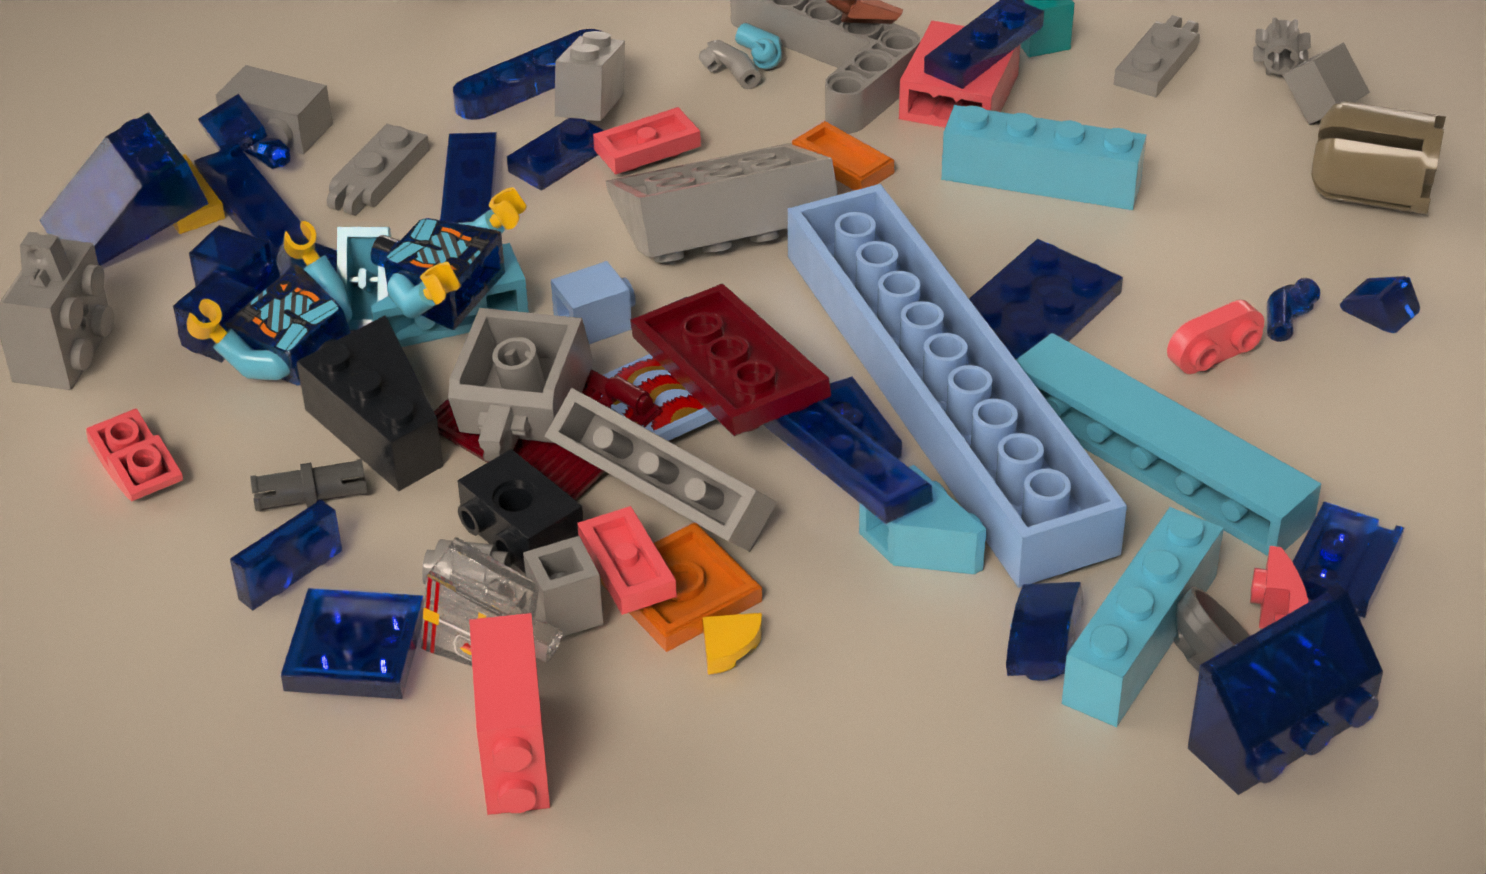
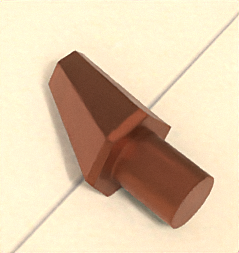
[826,0,903,24]

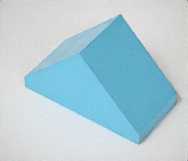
[336,227,396,331]

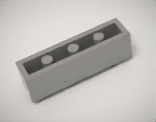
[544,388,777,552]

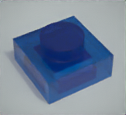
[198,93,268,161]

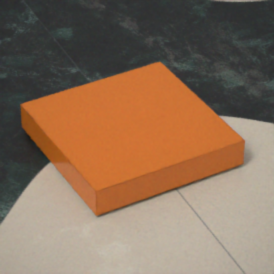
[601,522,762,652]

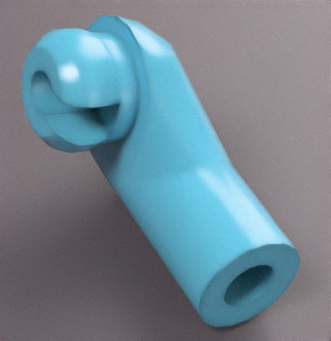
[735,23,782,70]

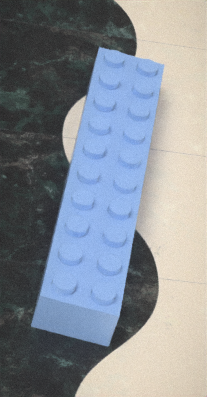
[788,184,1127,588]

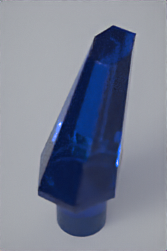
[231,136,290,169]

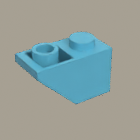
[859,465,986,574]

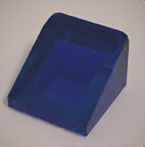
[1340,276,1420,333]

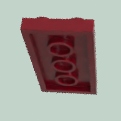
[630,283,831,436]

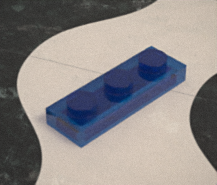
[924,0,1044,89]

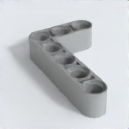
[730,0,920,134]

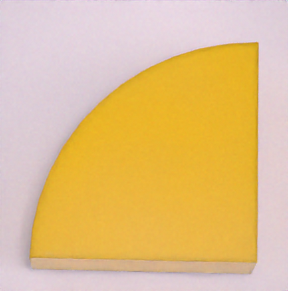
[703,613,762,675]

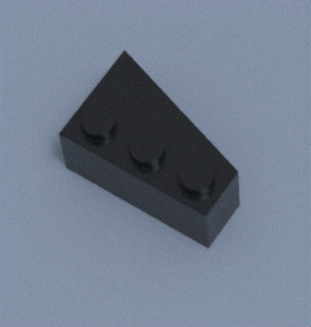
[297,315,443,492]

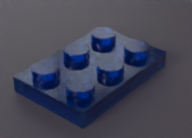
[969,239,1123,360]

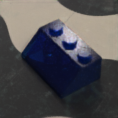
[1187,585,1383,795]

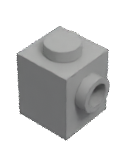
[1283,42,1370,125]
[523,536,603,641]

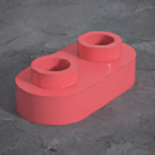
[1167,300,1265,374]

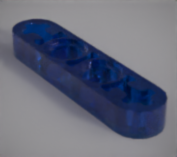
[453,29,603,120]

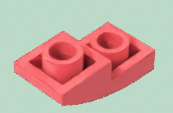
[86,408,183,502]
[1250,546,1312,678]

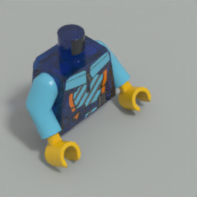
[370,187,527,330]
[186,221,352,386]

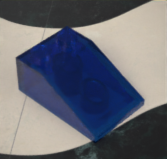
[39,112,209,266]

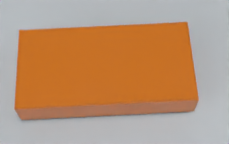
[792,121,894,191]

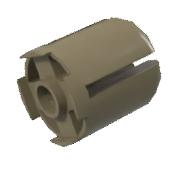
[1311,101,1446,215]

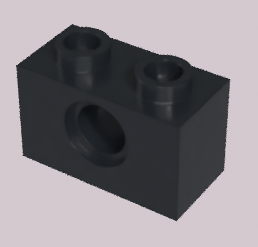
[457,449,584,573]

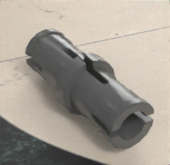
[250,459,367,511]

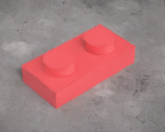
[593,107,701,175]
[577,506,677,615]

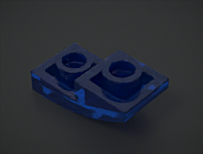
[1006,582,1084,681]

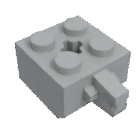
[0,232,114,390]
[448,308,594,461]

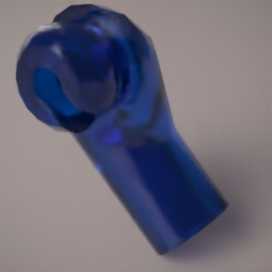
[1266,278,1321,342]

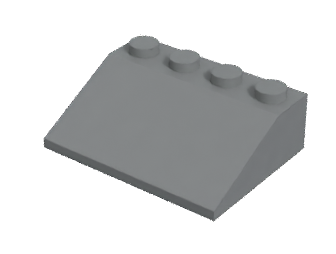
[606,143,838,263]

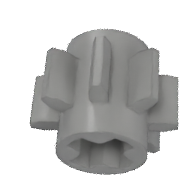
[1253,17,1311,75]

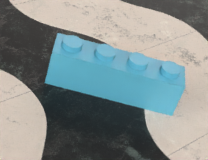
[941,105,1147,210]
[1062,507,1224,727]

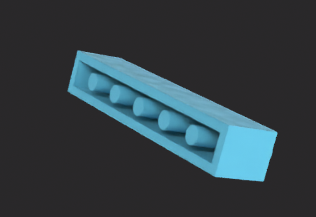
[1016,333,1321,556]

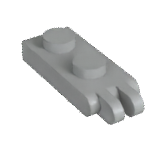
[1114,15,1200,98]
[327,124,429,215]

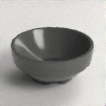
[1173,587,1270,683]

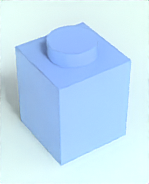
[551,261,636,344]

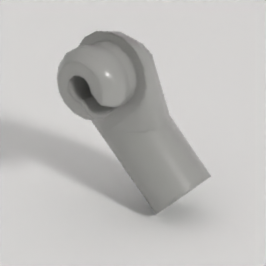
[699,40,761,89]

